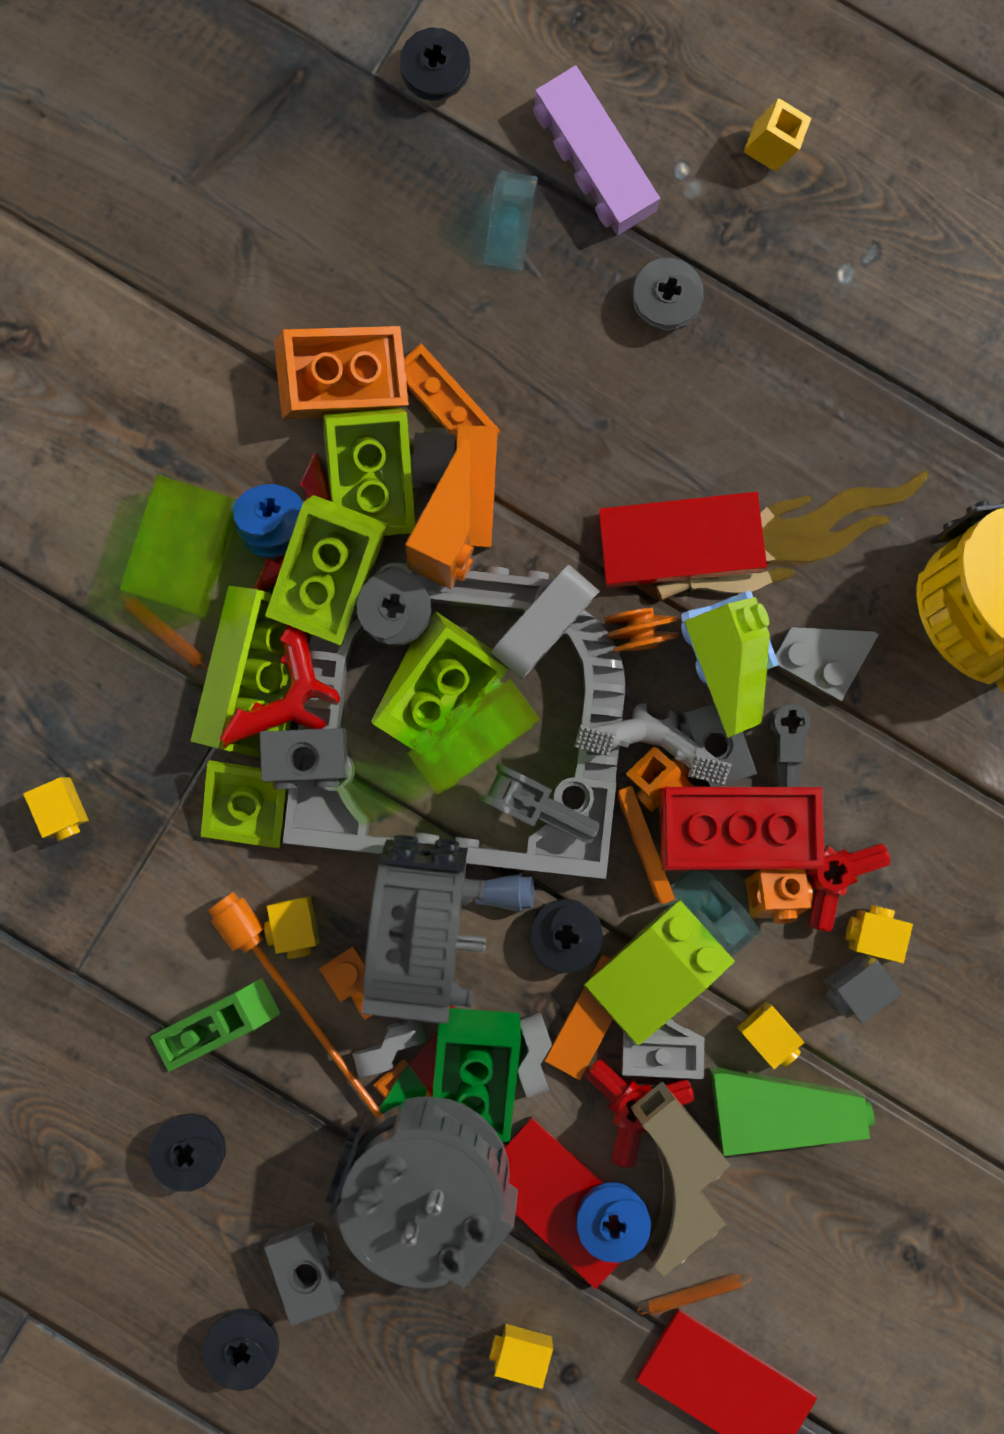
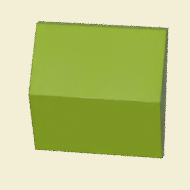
[201,760,288,849]

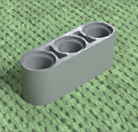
[491,565,600,680]

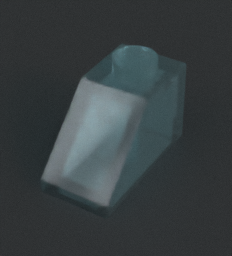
[484,170,538,271]
[670,870,761,957]

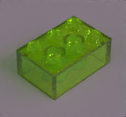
[120,474,236,618]
[408,678,540,795]

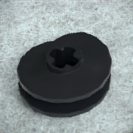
[400,27,471,101]
[530,899,603,973]
[149,1113,226,1192]
[203,1308,280,1391]

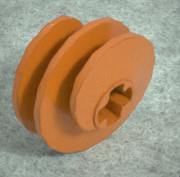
[604,608,679,653]

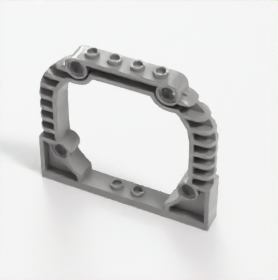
[283,558,625,879]

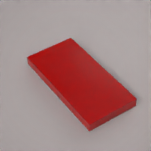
[599,492,767,588]
[660,787,825,870]
[504,1116,621,1289]
[636,1307,818,1434]

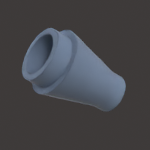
[475,872,534,913]

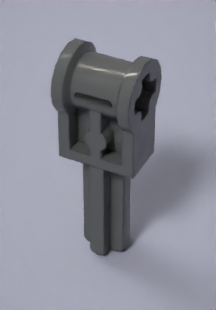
[768,704,811,787]
[480,763,600,844]

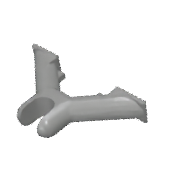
[574,703,732,785]

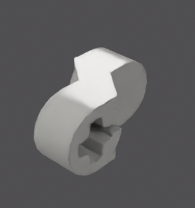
[518,1012,552,1098]
[352,1019,428,1077]

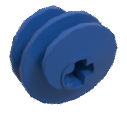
[233,484,303,558]
[576,1182,651,1263]

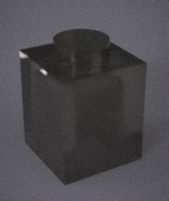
[412,427,456,489]

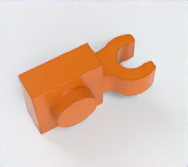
[319,946,373,1020]

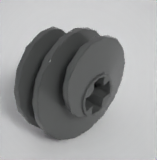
[632,258,704,331]
[357,570,432,646]

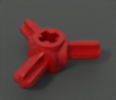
[805,843,891,932]
[585,1059,694,1168]

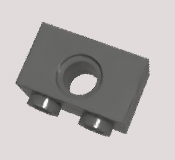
[678,703,757,787]
[260,728,348,789]
[823,953,902,1023]
[264,1222,345,1326]

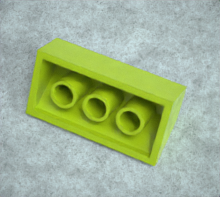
[191,586,312,758]

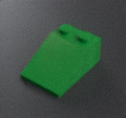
[432,1008,521,1142]

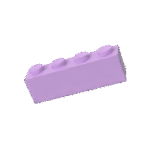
[533,65,660,236]

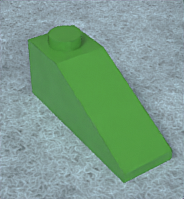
[150,978,281,1072]

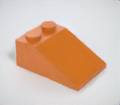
[274,326,409,420]
[406,438,474,590]

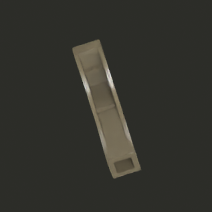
[630,1082,731,1277]

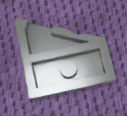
[775,627,879,702]
[621,1019,705,1079]

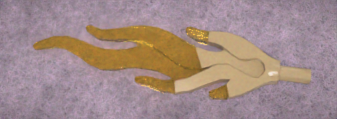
[656,470,929,600]

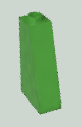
[709,1067,874,1156]

